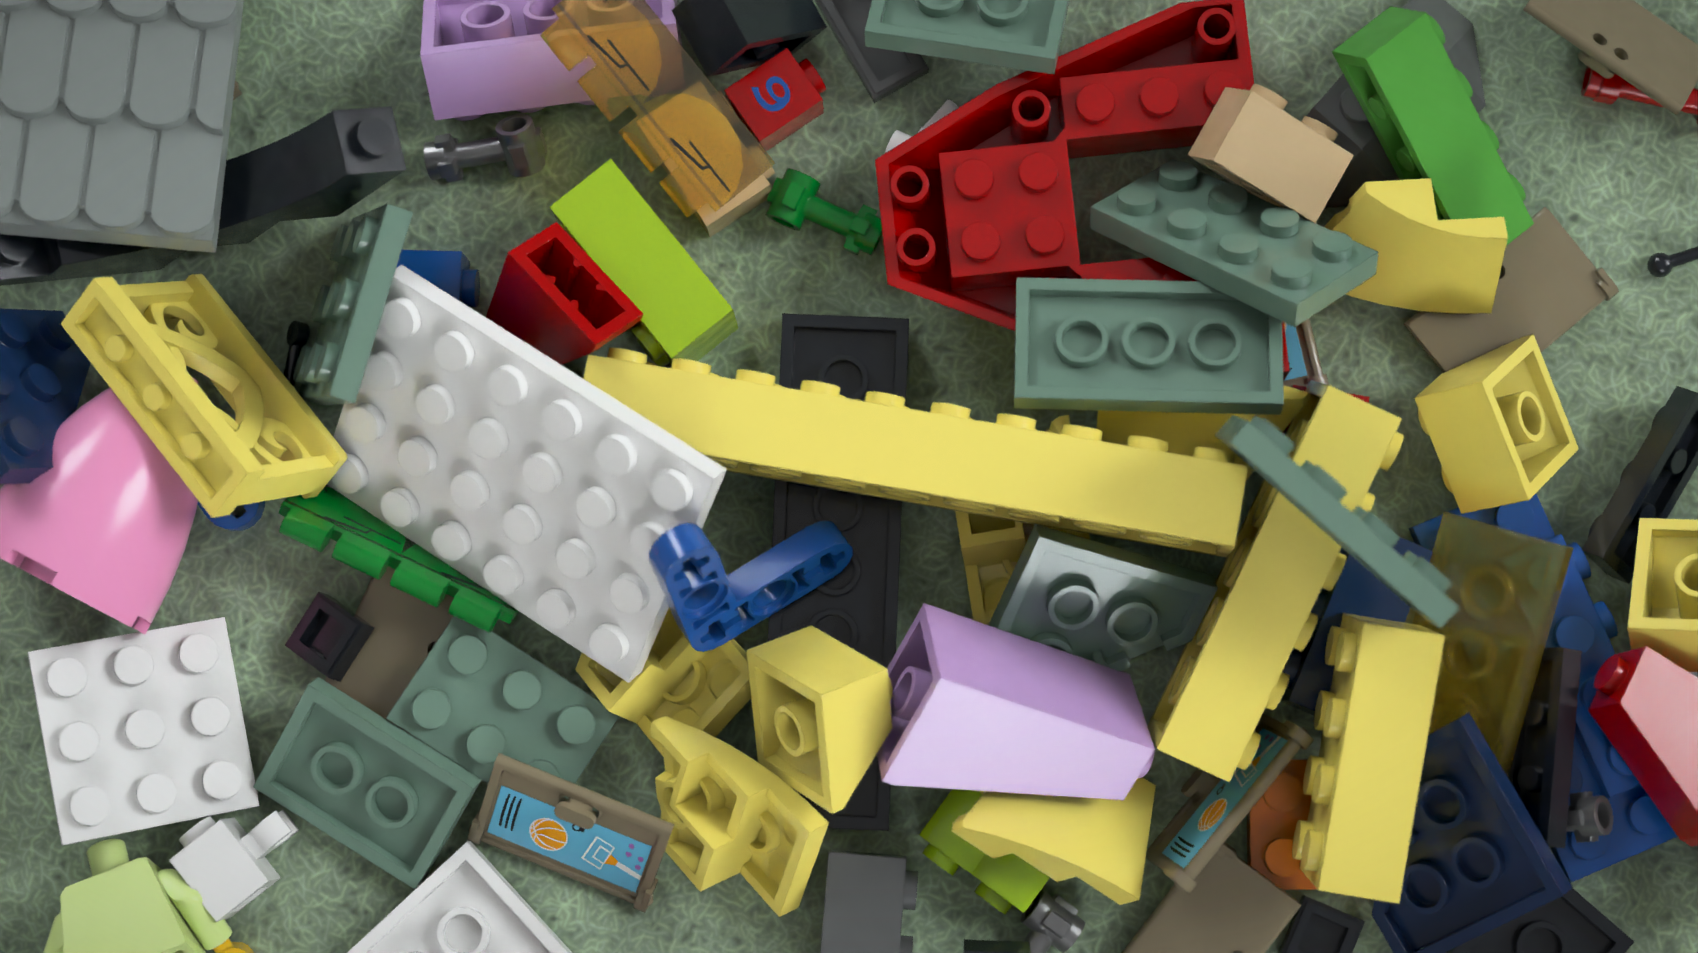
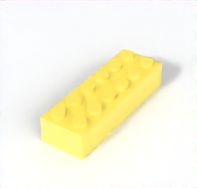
[1147,380,1404,782]

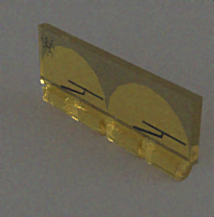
[540,0,776,218]

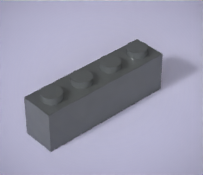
[820,849,918,953]

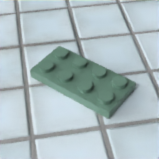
[1090,159,1379,327]
[1014,277,1284,415]
[1215,415,1460,628]

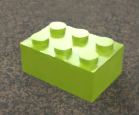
[550,159,739,367]

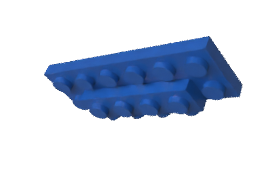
[1408,494,1678,883]

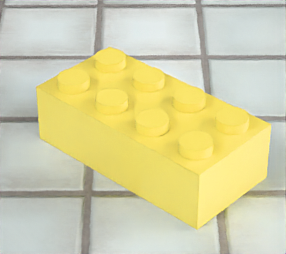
[1292,613,1445,904]

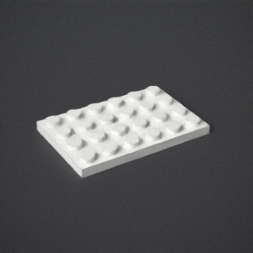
[327,265,727,683]

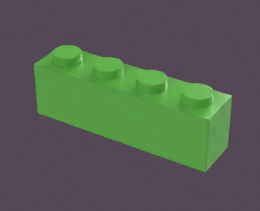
[1332,6,1534,246]

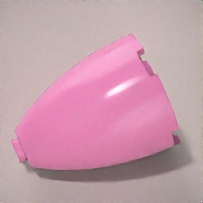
[0,377,198,634]

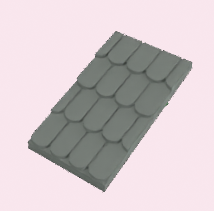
[0,0,244,253]

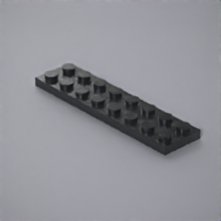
[768,313,909,831]

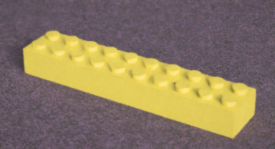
[583,348,1248,558]

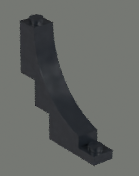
[0,106,407,286]

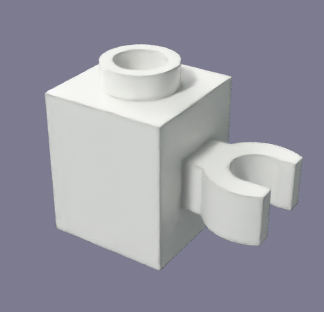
[169,810,299,922]

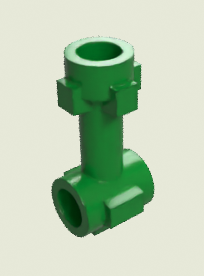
[766,168,882,256]

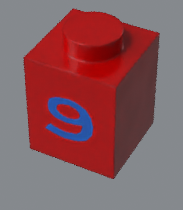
[724,48,827,153]

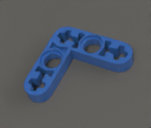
[649,520,853,652]

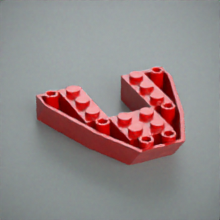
[875,0,1290,381]

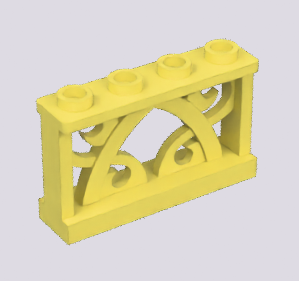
[61,274,347,518]

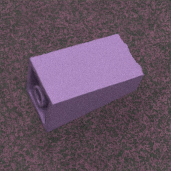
[877,603,1155,800]

